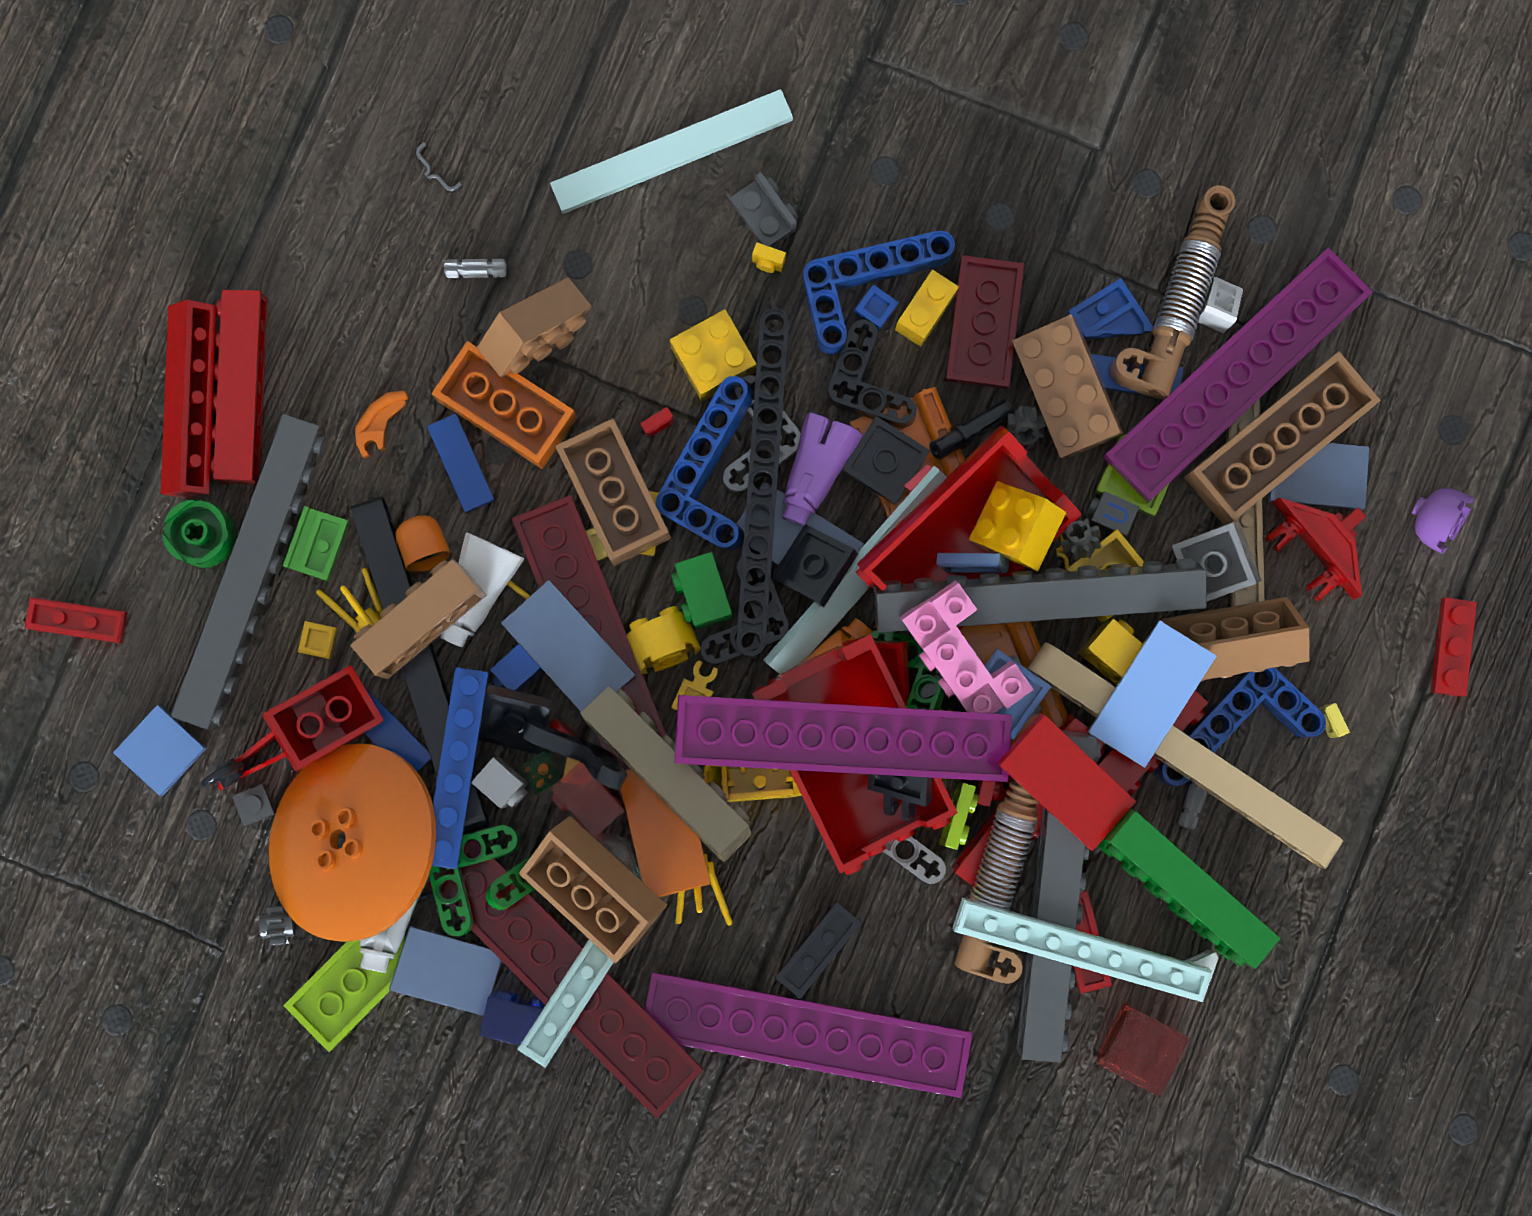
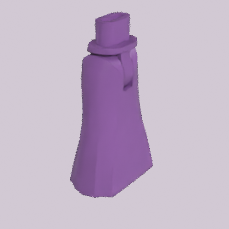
[782,412,863,526]

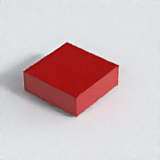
[640,407,674,438]

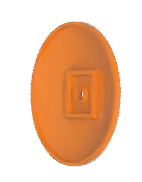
[269,744,436,942]

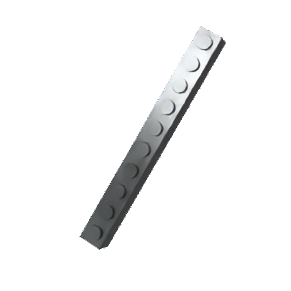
[171,414,327,730]
[874,559,1206,632]
[1016,731,1100,1062]

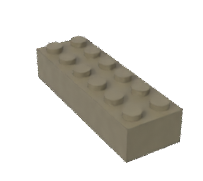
[580,686,752,863]

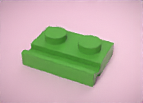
[283,506,350,582]

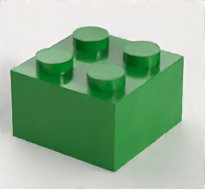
[671,552,733,631]

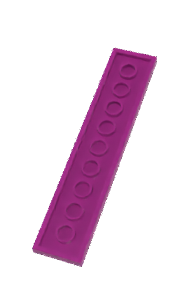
[1103,247,1373,503]
[674,695,1012,782]
[645,972,973,1098]

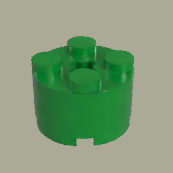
[162,500,238,568]

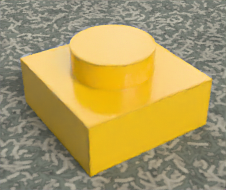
[752,242,786,273]

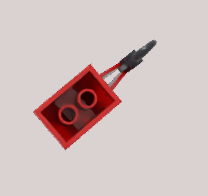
[201,665,384,791]

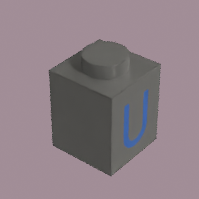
[1085,491,1139,537]

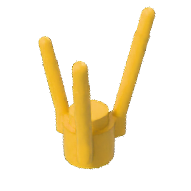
[316,568,383,633]
[675,854,732,926]

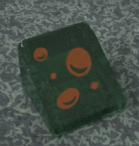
[518,751,563,795]

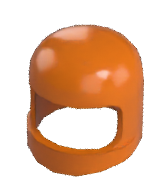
[395,515,451,573]

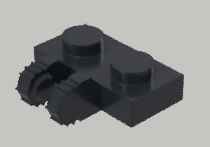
[867,774,933,821]

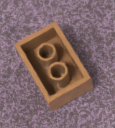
[477,277,592,377]

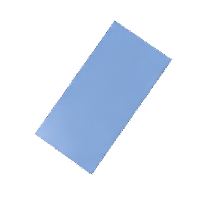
[1087,620,1217,768]

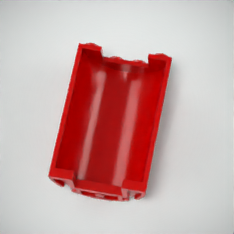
[856,425,1082,631]
[752,634,958,875]

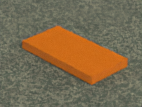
[621,769,711,897]

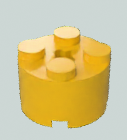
[626,606,701,674]

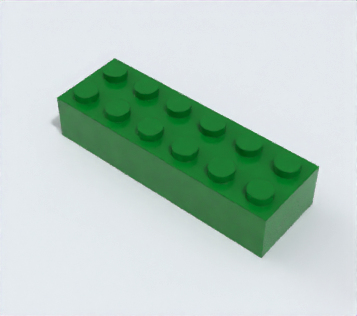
[1097,809,1281,969]

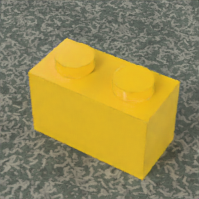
[895,270,959,347]

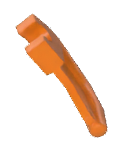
[355,390,408,459]

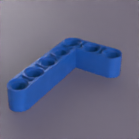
[803,231,955,355]
[656,376,753,551]
[1156,668,1326,786]

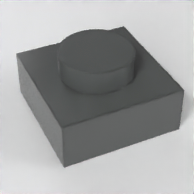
[232,784,276,826]

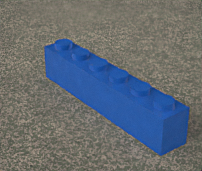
[432,667,489,869]

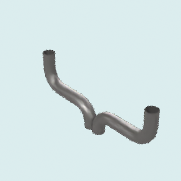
[416,142,462,192]

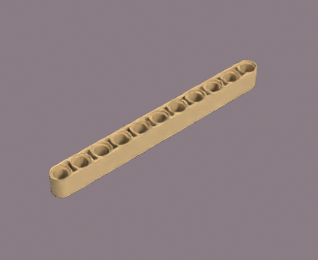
[1027,642,1343,869]

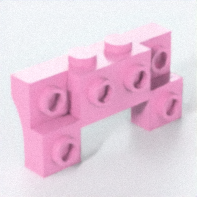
[899,580,1034,714]

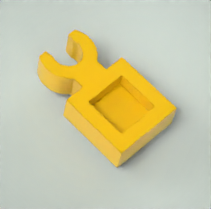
[671,661,718,711]

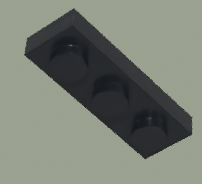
[775,901,862,999]

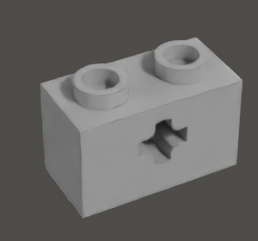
[471,757,529,809]

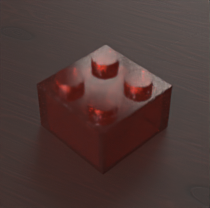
[551,762,626,837]
[1095,1003,1190,1097]

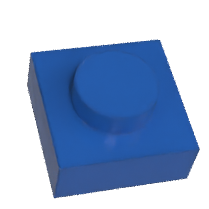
[854,284,899,330]

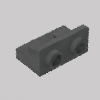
[730,172,798,247]

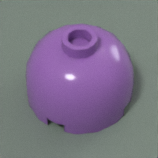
[1412,488,1474,554]

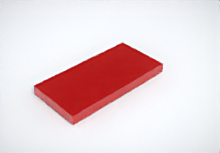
[996,713,1136,852]

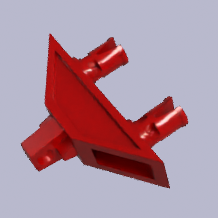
[1264,498,1366,601]

